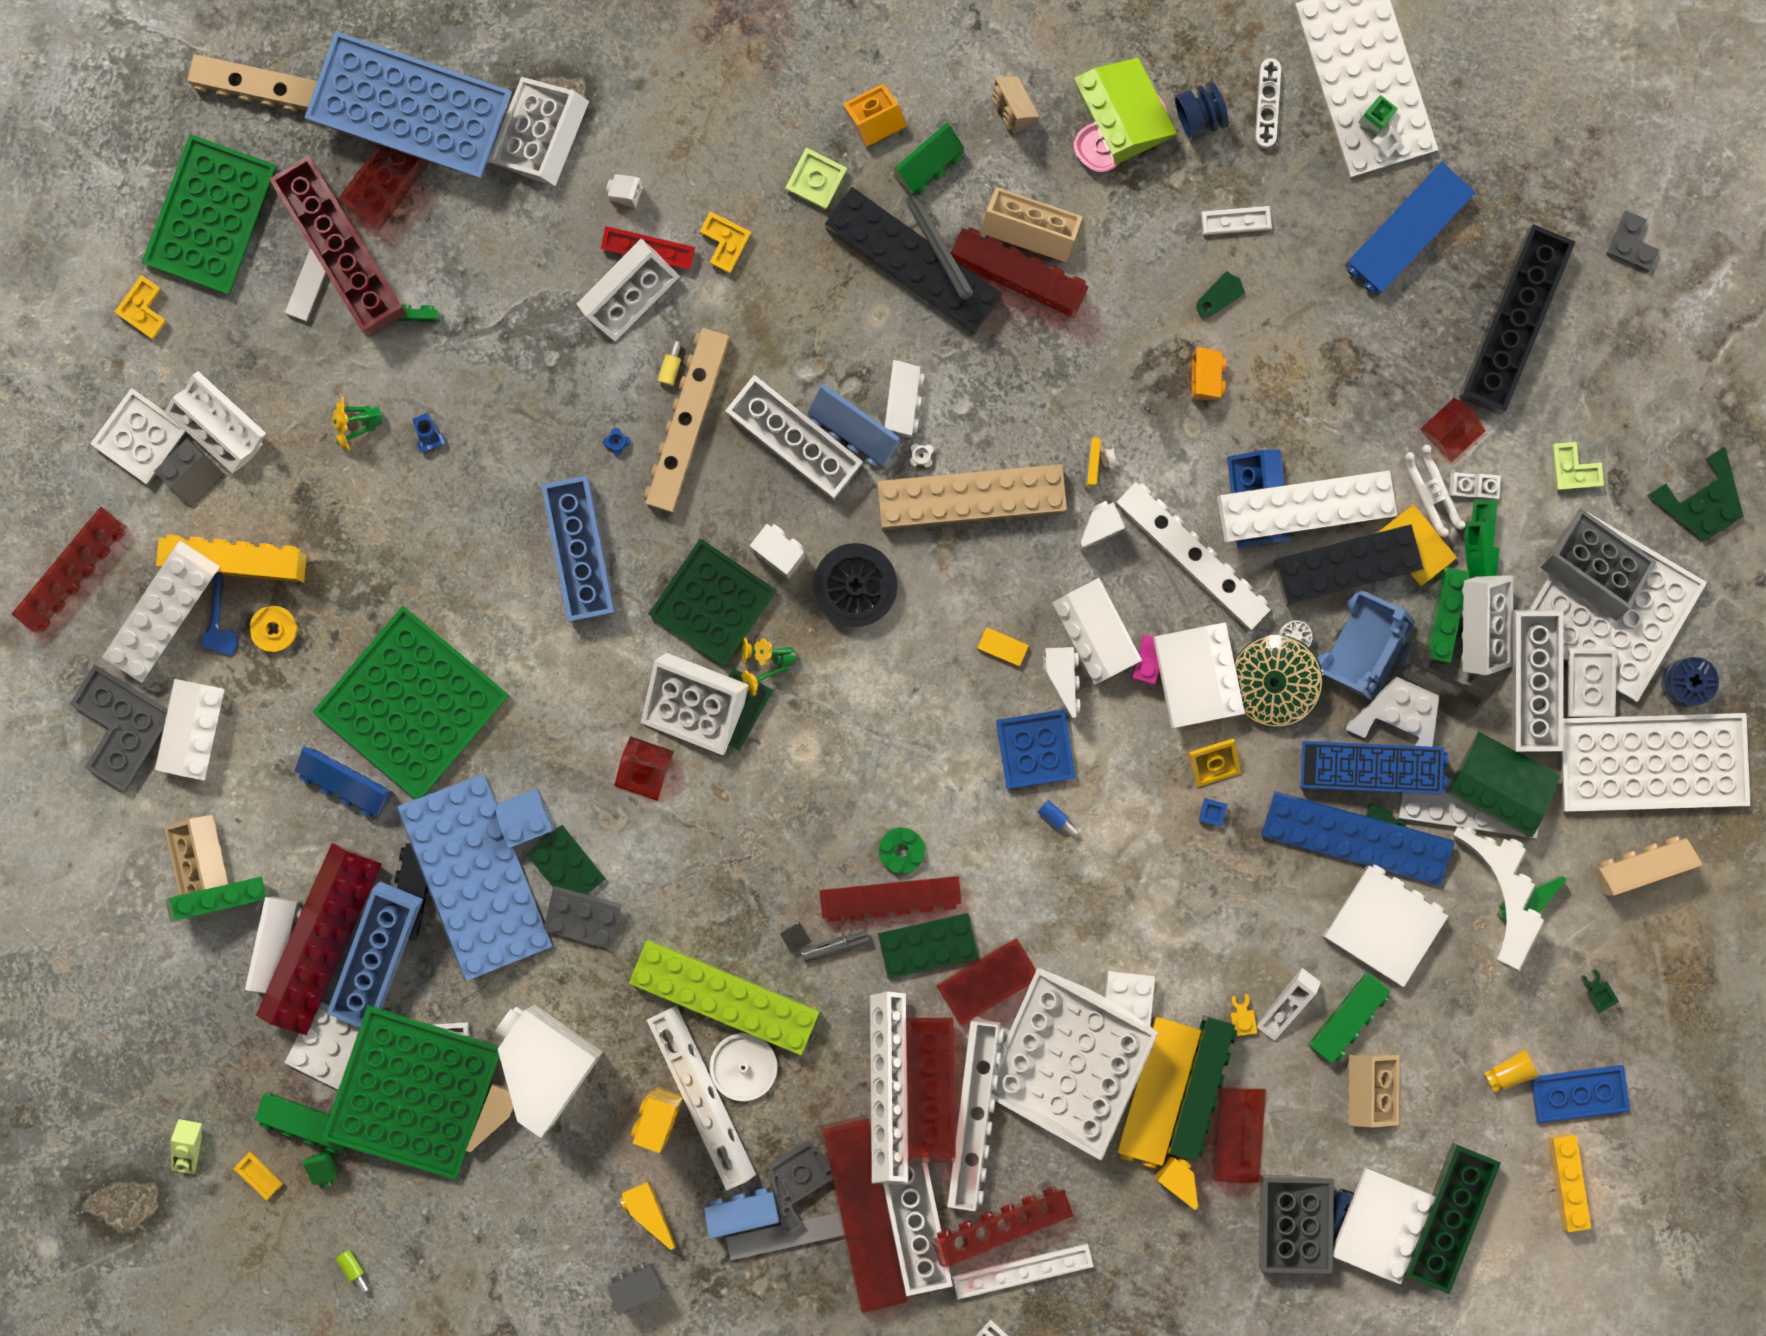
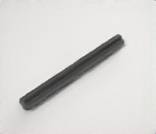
[906,195,973,300]

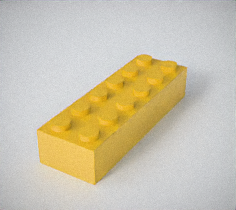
[156,534,307,583]
[630,1086,683,1153]

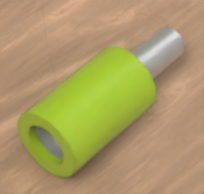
[334,1249,369,1293]

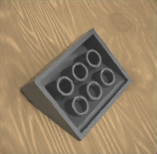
[1540,508,1657,621]
[1259,1175,1334,1274]

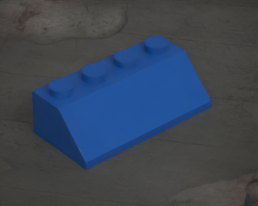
[1227,450,1290,548]
[295,746,393,818]

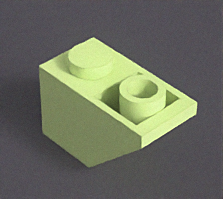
[171,1119,202,1174]

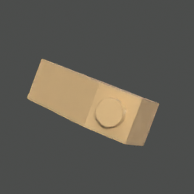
[466,1083,515,1152]

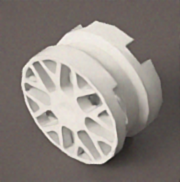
[1279,620,1313,646]

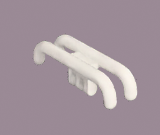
[1405,445,1466,537]

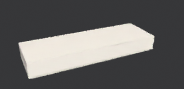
[1200,206,1272,236]
[285,249,326,322]

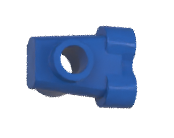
[412,413,446,453]

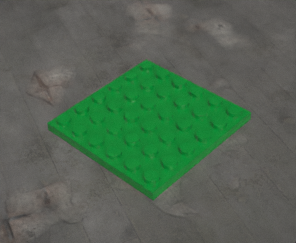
[313,606,510,799]
[321,1005,499,1180]

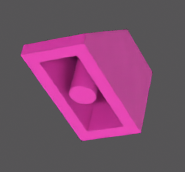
[1130,635,1159,685]

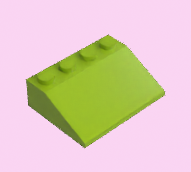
[1074,58,1178,165]

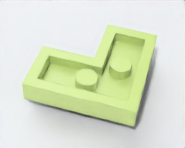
[1552,442,1604,491]

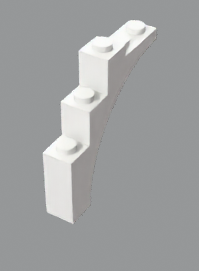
[1453,826,1544,973]

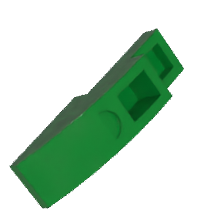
[1465,500,1499,579]

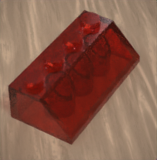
[1212,1085,1266,1183]

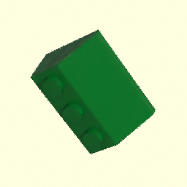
[894,122,965,196]

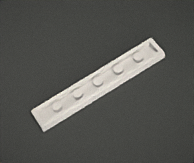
[952,1243,1094,1300]

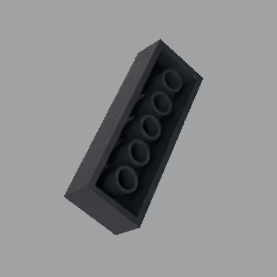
[1274,524,1423,605]

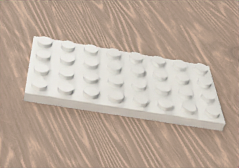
[1294,0,1438,178]
[1560,713,1750,812]

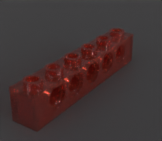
[11,506,127,633]
[931,1186,1074,1267]

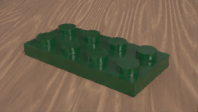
[878,913,978,979]

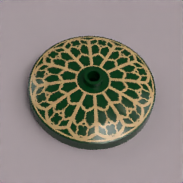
[1234,634,1324,728]

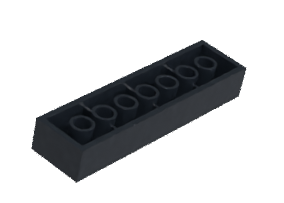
[825,187,1002,335]
[1458,224,1576,415]

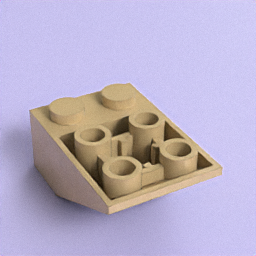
[991,76,1039,134]

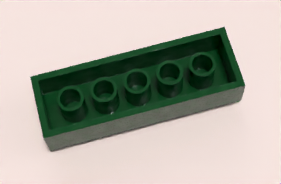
[1167,1015,1237,1162]
[1404,1142,1501,1294]

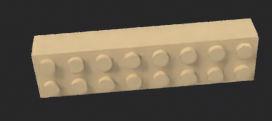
[877,464,1067,530]

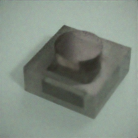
[780,922,812,954]

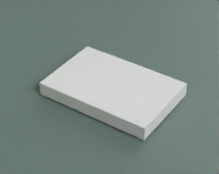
[1568,647,1617,717]

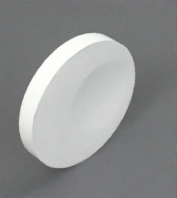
[710,1033,777,1101]

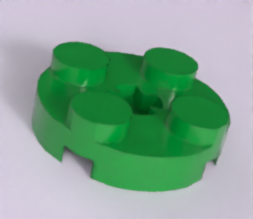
[879,827,925,874]

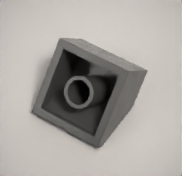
[154,439,225,506]
[608,1262,663,1315]

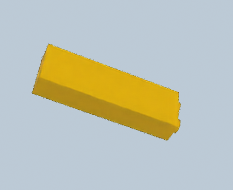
[1116,1016,1201,1168]

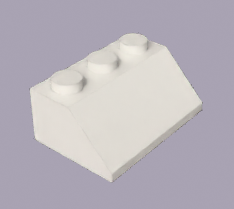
[885,360,924,438]

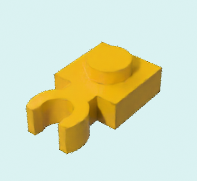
[1230,994,1257,1036]

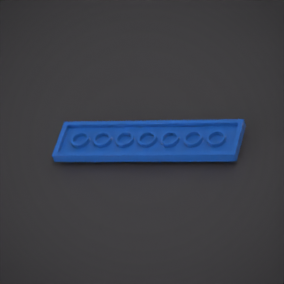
[1261,791,1454,885]

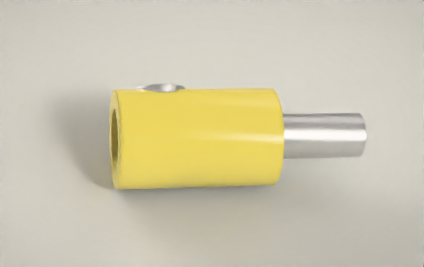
[657,341,682,386]

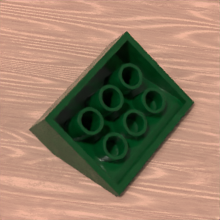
[1445,731,1561,837]

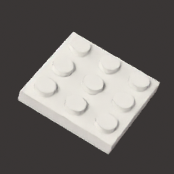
[91,388,187,485]
[284,1002,359,1090]

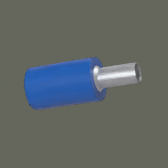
[1037,799,1079,838]

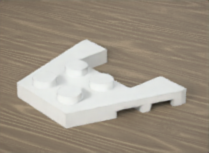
[1346,677,1439,747]

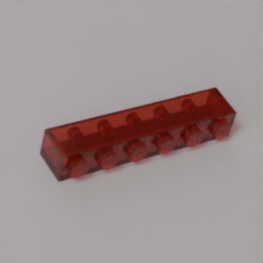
[819,876,962,922]

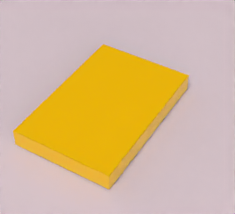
[1377,504,1457,587]

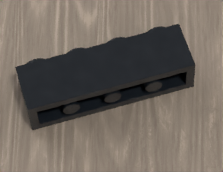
[394,843,428,941]

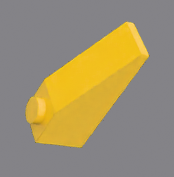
[620,1180,676,1250]

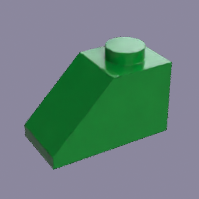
[302,1151,339,1188]

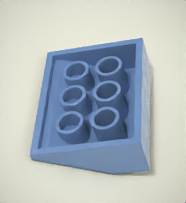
[808,384,900,468]

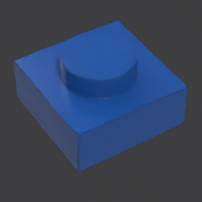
[1198,798,1227,827]

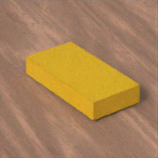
[977,627,1029,667]
[233,1151,284,1201]

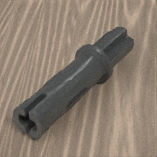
[800,930,870,963]

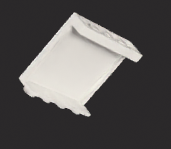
[1322,864,1448,987]

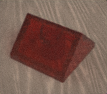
[1420,397,1486,462]

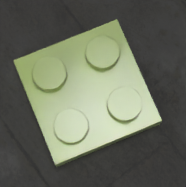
[785,148,847,210]

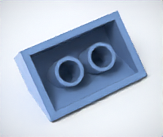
[704,1187,780,1239]

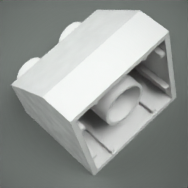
[495,1005,603,1138]

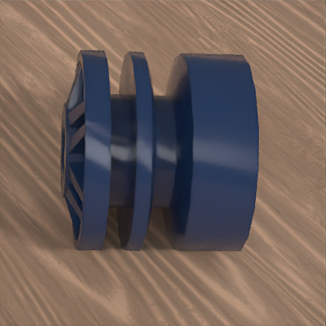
[1174,81,1229,141]
[1661,657,1719,707]

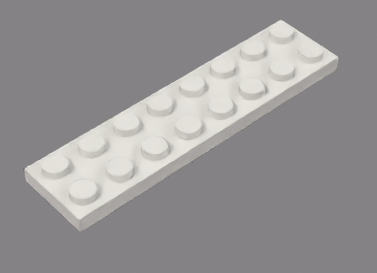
[1217,470,1398,542]

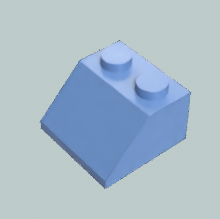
[495,788,554,848]

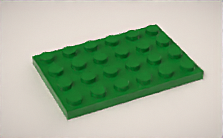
[141,134,278,295]

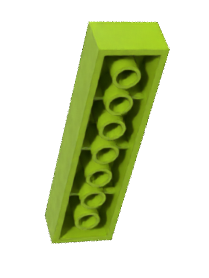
[629,939,820,1055]

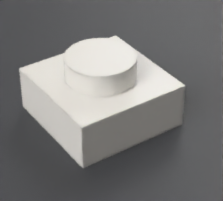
[1372,124,1403,158]

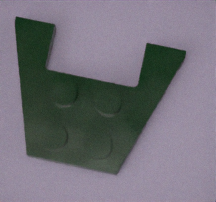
[1647,447,1744,542]

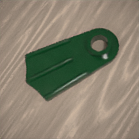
[1196,271,1245,317]

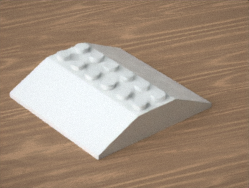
[992,968,1158,1160]

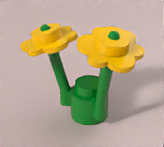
[332,396,382,452]

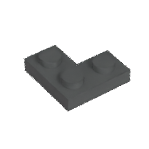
[1606,211,1659,272]

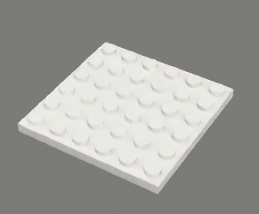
[1528,512,1707,702]

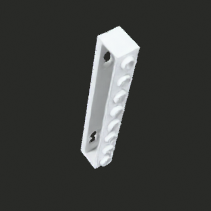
[1115,482,1271,631]
[647,1005,756,1190]
[948,1019,1004,1211]

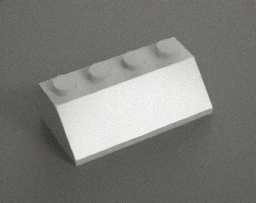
[577,239,680,341]
[1462,575,1514,675]
[1052,578,1142,685]
[155,679,224,780]
[245,896,303,993]

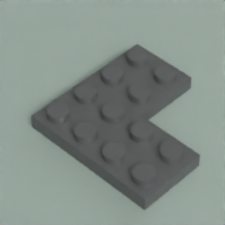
[70,664,168,792]

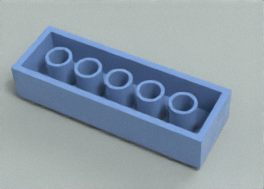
[541,476,616,623]
[327,882,423,1027]

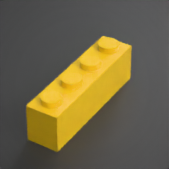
[1548,1133,1591,1232]

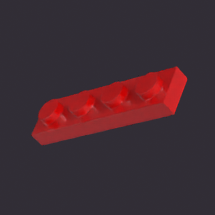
[600,226,696,270]

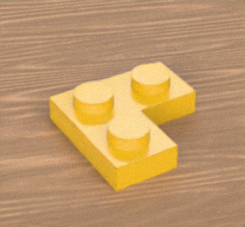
[699,211,751,274]
[115,275,167,340]

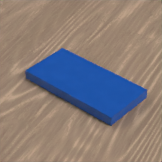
[1530,1064,1630,1123]

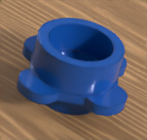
[603,428,631,456]

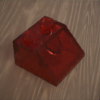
[614,736,674,801]

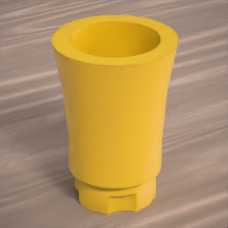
[1484,1049,1539,1093]

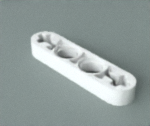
[1255,58,1281,149]

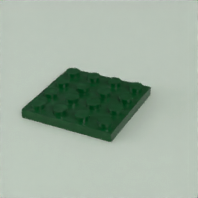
[648,538,777,667]

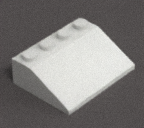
[488,77,589,186]
[1153,623,1245,728]
[641,653,749,755]
[1333,1168,1435,1284]

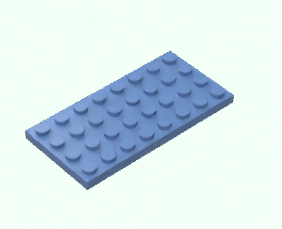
[304,31,512,179]
[396,774,552,981]

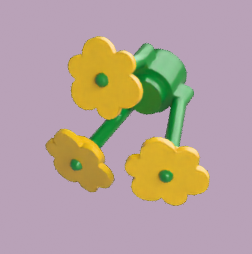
[741,638,796,696]

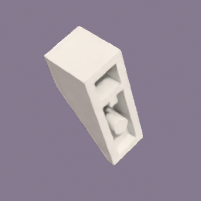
[1256,968,1321,1041]

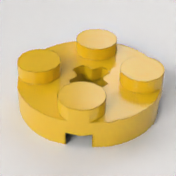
[250,606,298,653]

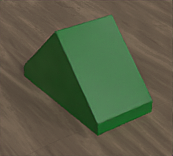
[1358,94,1398,137]

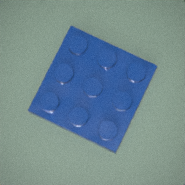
[996,709,1075,789]

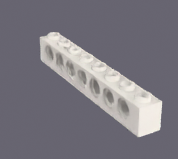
[870,991,908,1185]

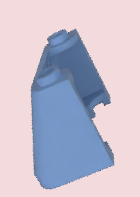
[1318,588,1415,701]

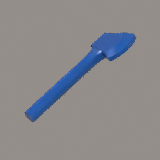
[202,572,238,656]

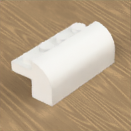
[165,371,266,474]

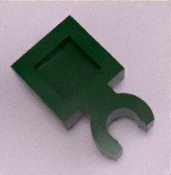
[1365,803,1406,825]
[1581,969,1619,1013]

